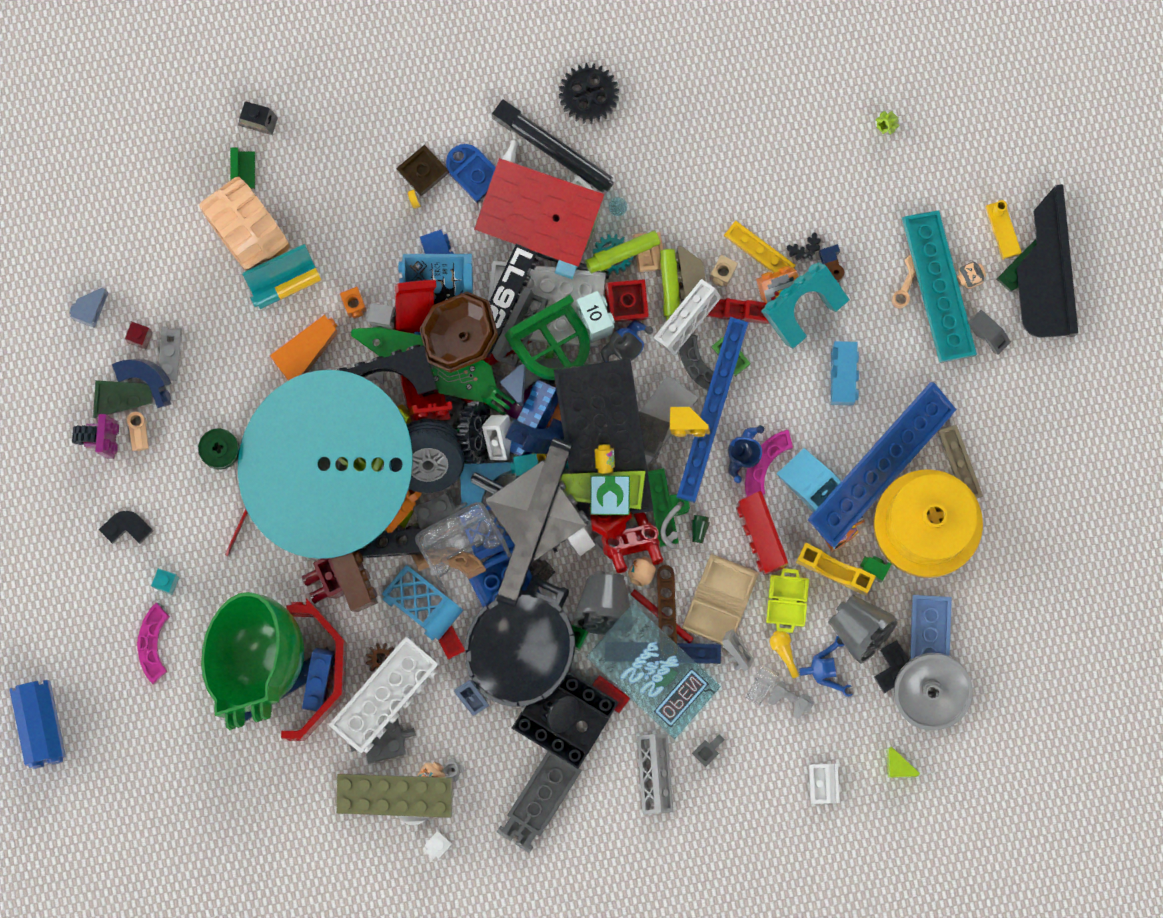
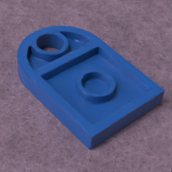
[446,144,496,203]

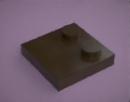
[396,144,449,196]

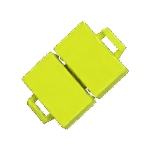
[766,568,809,633]

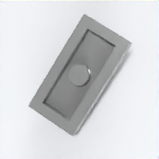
[722,629,754,671]

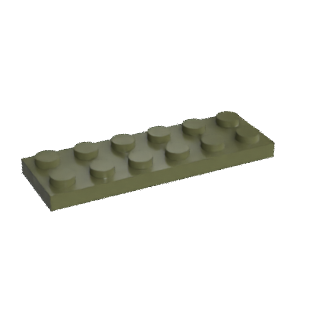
[336,774,453,818]

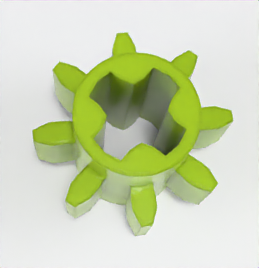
[875,111,900,135]

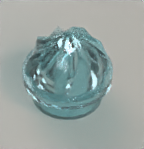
[609,197,627,216]

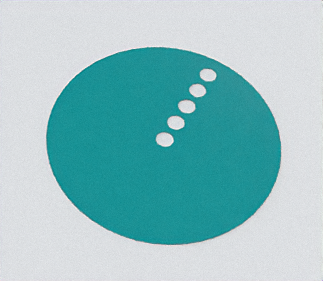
[238,370,413,559]

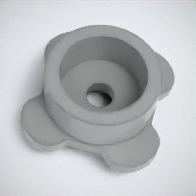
[443,758,464,782]

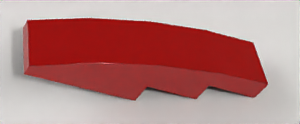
[706,297,770,324]

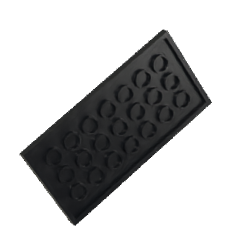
[554,358,654,521]

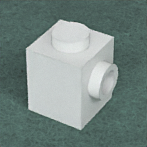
[424,831,453,859]

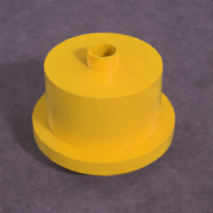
[873,469,983,578]

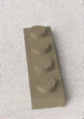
[938,424,983,499]

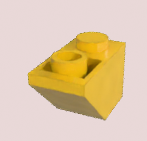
[670,407,710,437]

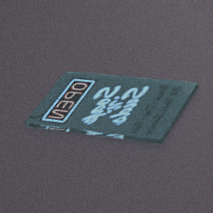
[586,604,721,739]

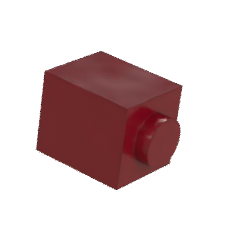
[125,321,153,350]

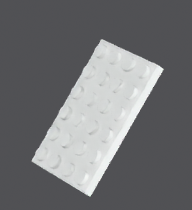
[488,261,606,348]

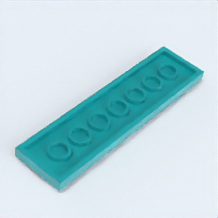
[902,210,977,363]

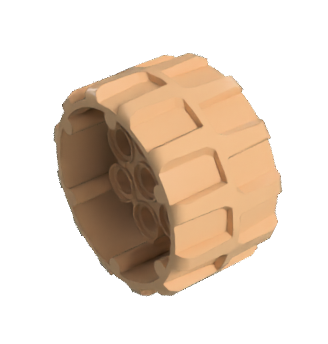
[199,177,290,271]

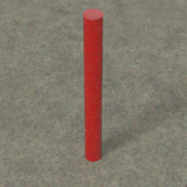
[630,589,694,643]

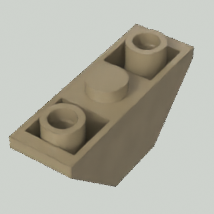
[675,246,706,301]

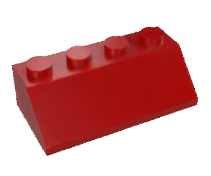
[736,491,788,575]

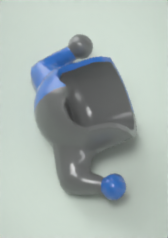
[600,320,653,362]

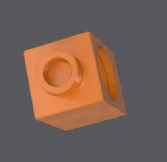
[340,287,367,318]

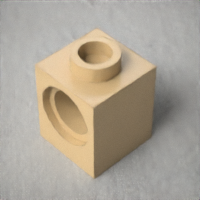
[710,255,738,287]

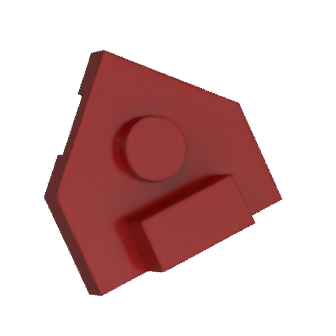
[589,507,632,539]

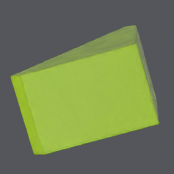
[886,747,920,778]

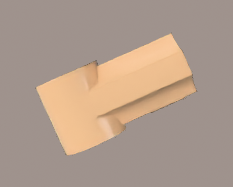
[127,412,149,451]

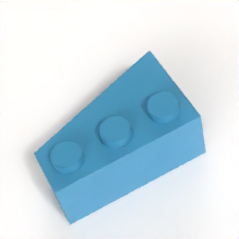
[830,341,859,406]

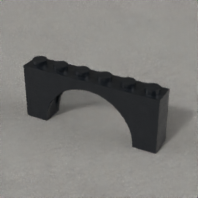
[337,345,439,398]

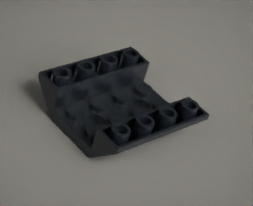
[511,672,619,769]

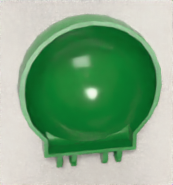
[201,592,305,731]

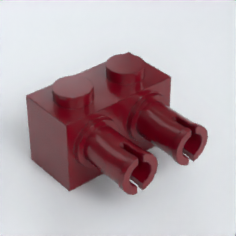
[302,558,344,604]

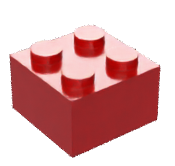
[604,279,649,322]

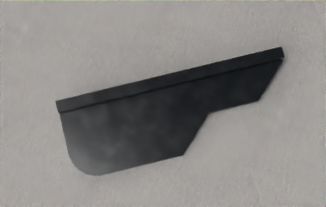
[1016,184,1078,338]

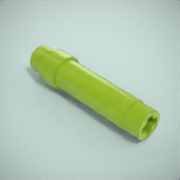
[585,230,660,274]
[660,249,680,322]

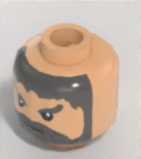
[957,261,986,289]

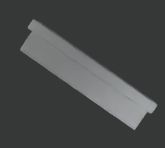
[637,734,673,814]

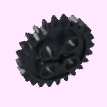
[559,63,619,124]
[457,401,491,464]

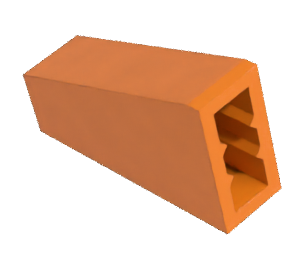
[270,314,338,381]

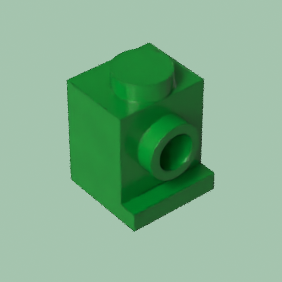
[860,556,891,583]

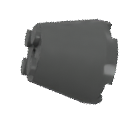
[574,571,632,635]
[828,594,898,664]

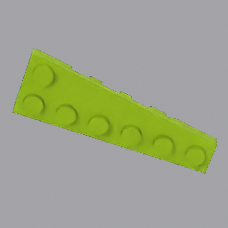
[561,471,646,509]

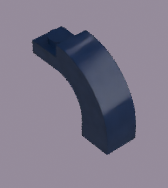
[112,359,172,408]
[505,418,564,454]

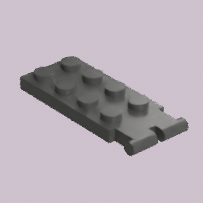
[497,751,582,853]

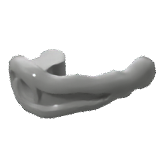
[660,504,681,549]

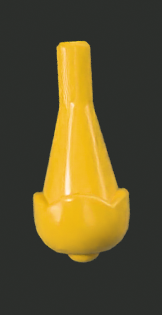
[769,631,799,678]

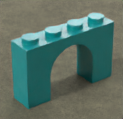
[761,262,850,349]

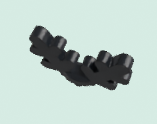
[786,233,821,261]

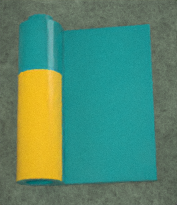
[242,244,322,309]

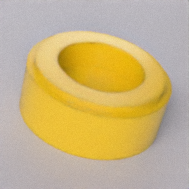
[407,189,421,209]

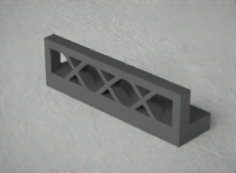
[492,287,548,367]

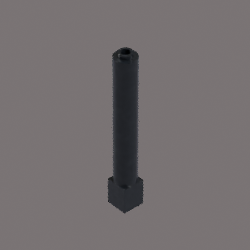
[492,99,614,193]

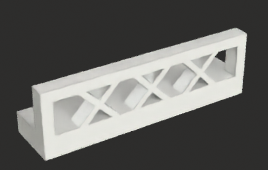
[653,279,722,356]

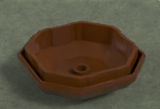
[420,292,498,373]

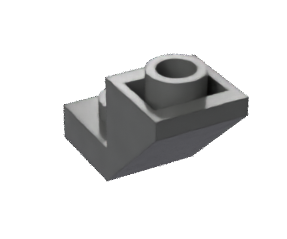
[968,310,1011,355]

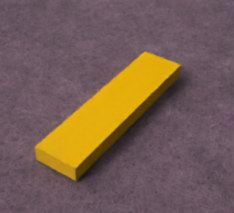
[724,220,796,273]

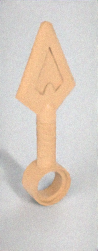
[891,254,916,309]

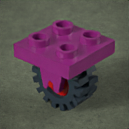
[72,414,119,459]

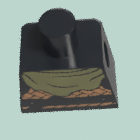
[238,101,278,135]

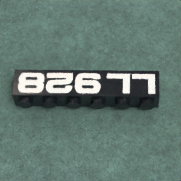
[486,244,539,359]

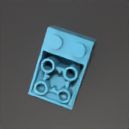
[776,448,841,513]

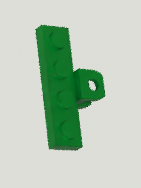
[648,468,690,547]

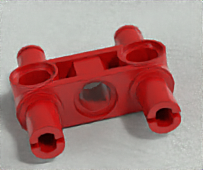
[601,512,664,574]

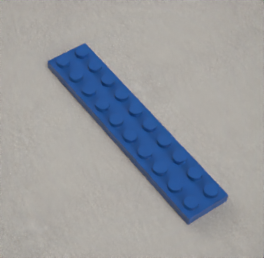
[807,382,957,547]

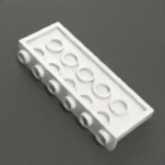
[328,637,438,754]

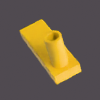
[985,200,1022,260]

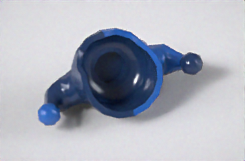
[728,425,765,483]

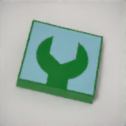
[590,476,630,515]

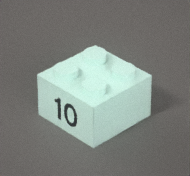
[576,291,615,343]

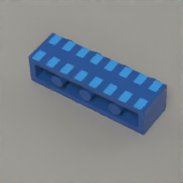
[510,380,559,456]

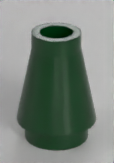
[691,515,710,543]

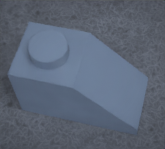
[69,288,108,328]

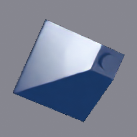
[469,546,541,607]

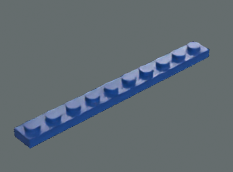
[676,317,748,503]

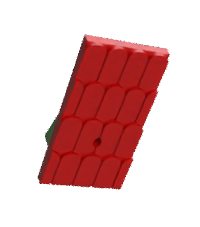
[474,158,605,267]

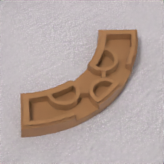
[411,547,486,579]

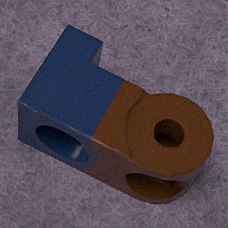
[818,244,845,282]

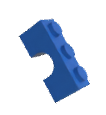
[302,647,335,712]

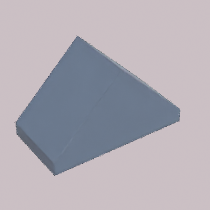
[500,364,526,406]
[454,680,489,716]

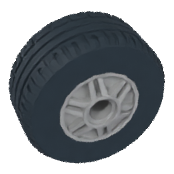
[391,419,465,493]

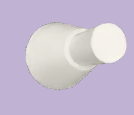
[502,140,519,164]

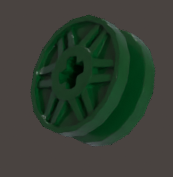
[198,428,240,470]

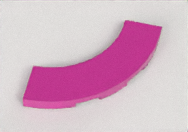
[745,429,793,497]
[137,602,170,684]

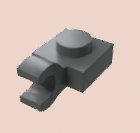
[692,734,725,767]

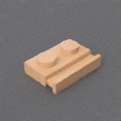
[632,232,663,272]

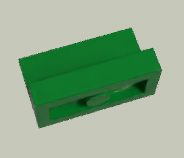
[230,147,255,189]

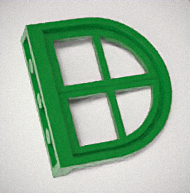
[504,295,590,380]

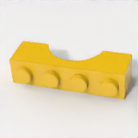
[796,543,876,596]

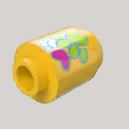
[595,445,615,473]

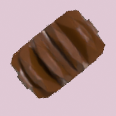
[366,643,394,672]

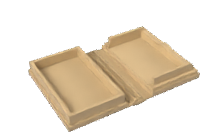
[682,554,759,645]

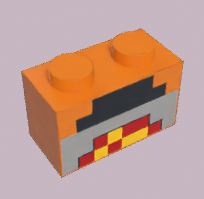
[756,266,798,303]

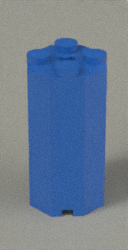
[9,680,66,769]

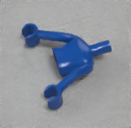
[799,636,853,697]

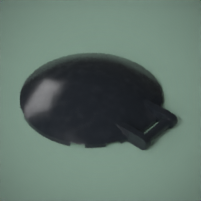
[464,574,575,707]

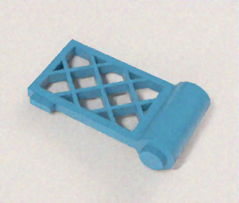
[382,564,464,641]

